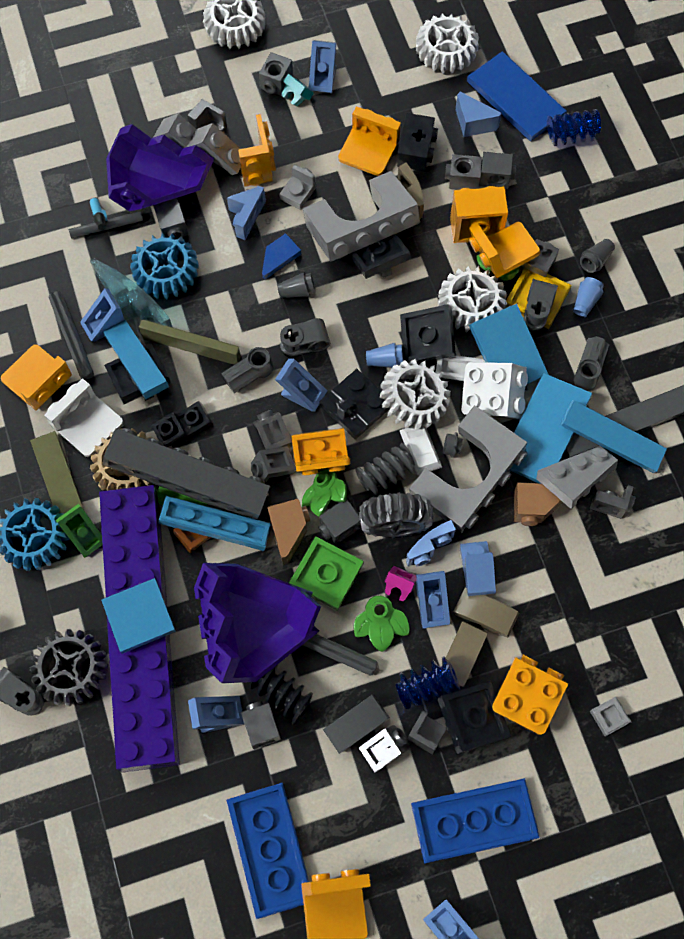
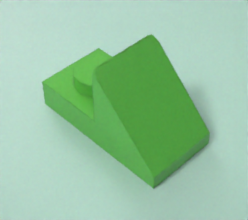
[56,503,102,558]

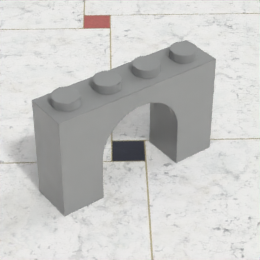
[302,171,420,262]
[409,405,527,533]

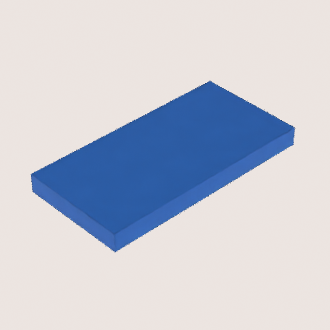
[467,51,567,142]
[411,778,540,864]
[226,783,309,919]

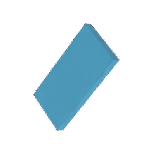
[509,373,592,484]

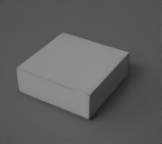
[590,697,631,736]

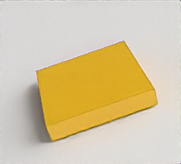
[506,268,572,329]

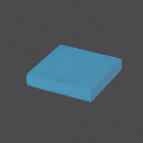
[101,578,176,654]

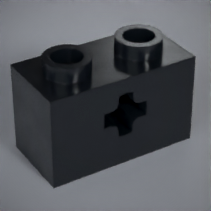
[397,113,438,172]

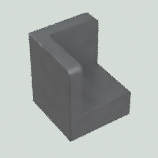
[188,99,227,132]
[408,710,447,754]

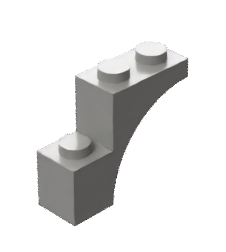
[154,113,241,175]

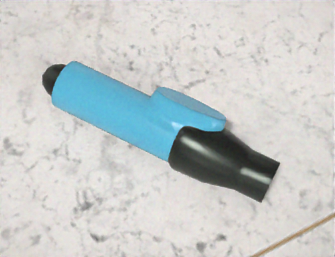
[90,198,107,230]

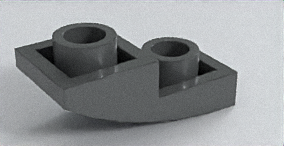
[323,694,390,754]

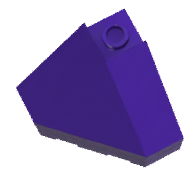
[106,124,214,211]
[194,563,321,684]

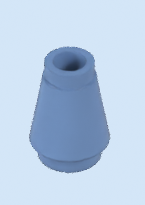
[573,277,604,317]
[366,343,404,368]

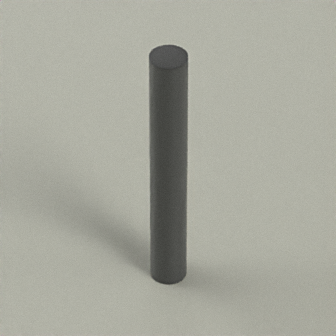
[69,211,143,239]

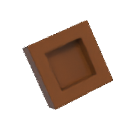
[173,528,211,553]

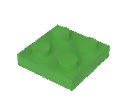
[289,536,364,611]

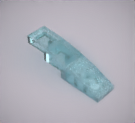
[90,259,173,328]

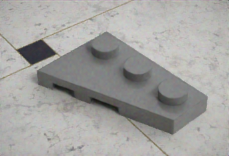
[536,446,618,509]

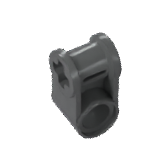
[523,279,558,331]
[280,318,331,357]
[0,666,44,716]

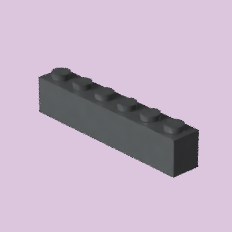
[103,428,270,520]

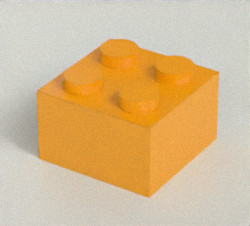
[450,186,508,243]

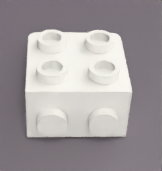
[461,362,528,420]
[44,378,123,457]

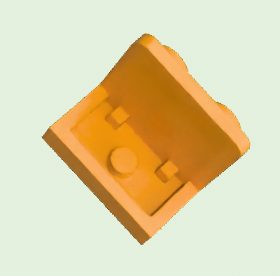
[338,106,401,176]
[238,114,276,187]
[469,222,541,278]
[0,345,72,411]
[291,428,350,475]
[492,655,568,734]
[301,869,371,939]

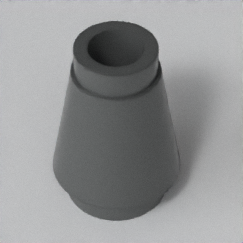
[580,239,615,273]
[277,272,316,298]

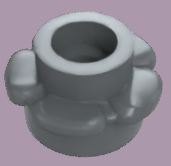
[443,432,463,458]

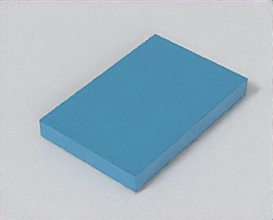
[469,304,548,384]

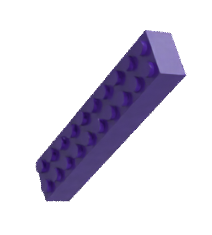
[99,485,180,773]

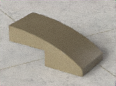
[398,163,424,219]
[453,588,519,638]
[438,621,488,687]

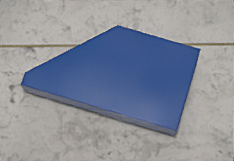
[262,233,301,280]

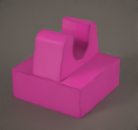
[385,566,416,601]

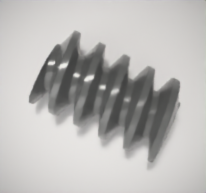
[355,443,415,495]

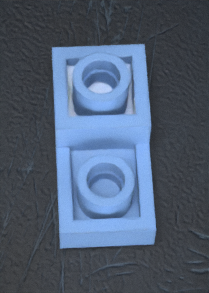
[406,520,456,567]

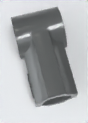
[574,336,610,391]
[221,347,273,393]

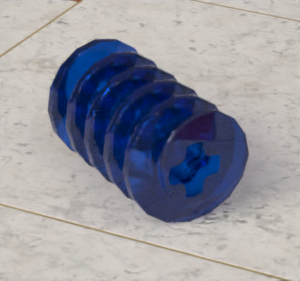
[547,109,601,147]
[396,656,461,710]

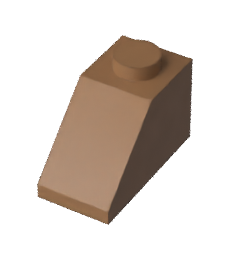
[514,483,563,526]
[267,499,310,565]

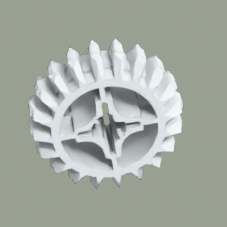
[203,0,265,49]
[416,13,479,74]
[438,266,507,333]
[380,359,451,429]

